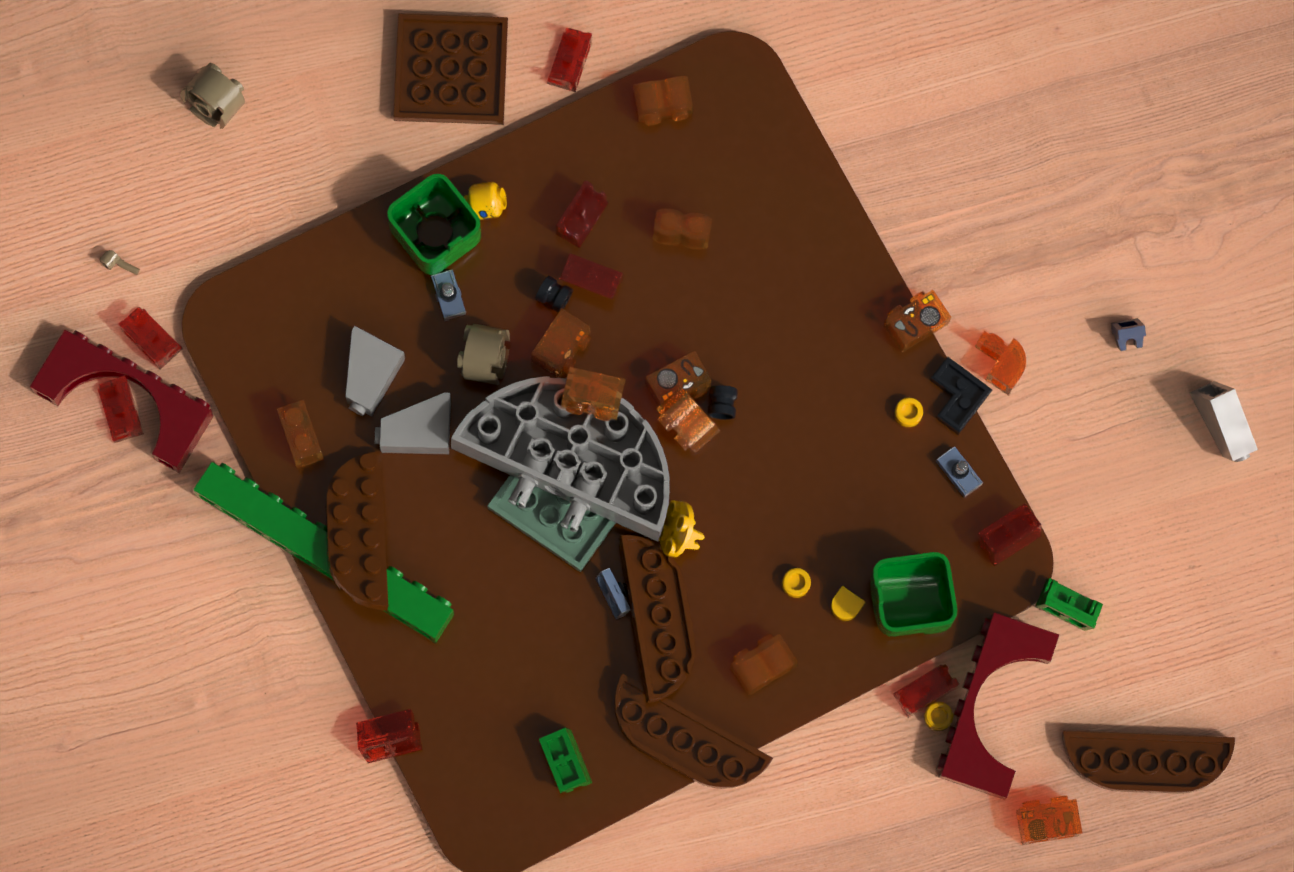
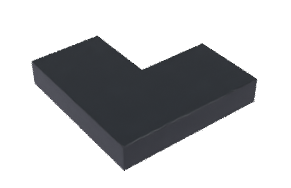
[930,357,992,435]

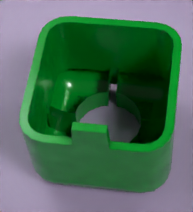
[387,174,481,275]

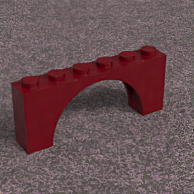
[30,330,214,473]
[936,613,1060,800]

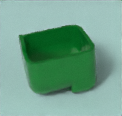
[871,552,958,637]

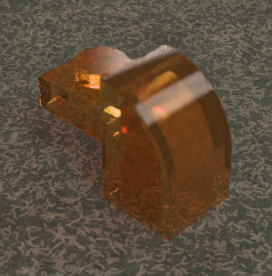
[975,331,1026,396]

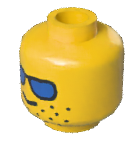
[464,182,507,220]

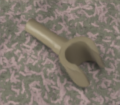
[100,250,140,275]

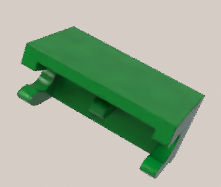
[1035,578,1103,631]
[539,728,592,793]

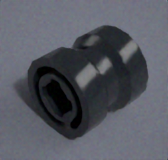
[535,275,573,313]
[707,385,738,420]

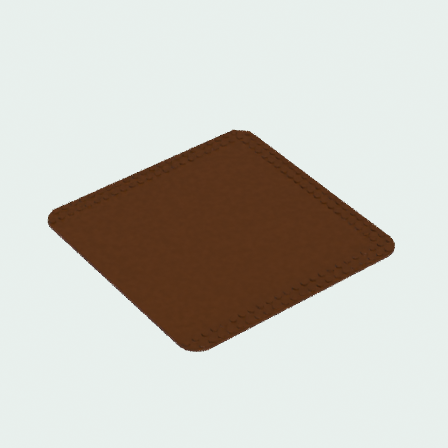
[182,31,1054,872]

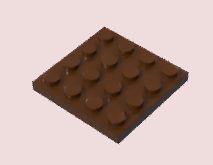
[393,13,508,125]

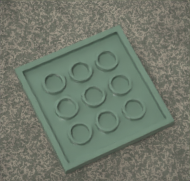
[487,475,616,572]

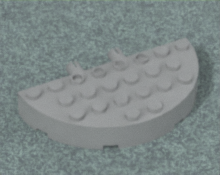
[451,376,670,541]

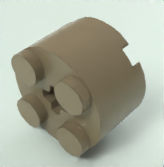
[180,63,245,129]
[457,324,510,385]

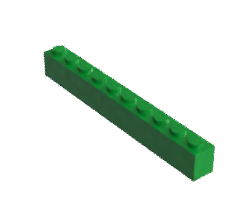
[193,462,454,643]

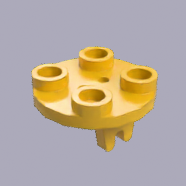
[658,500,705,557]

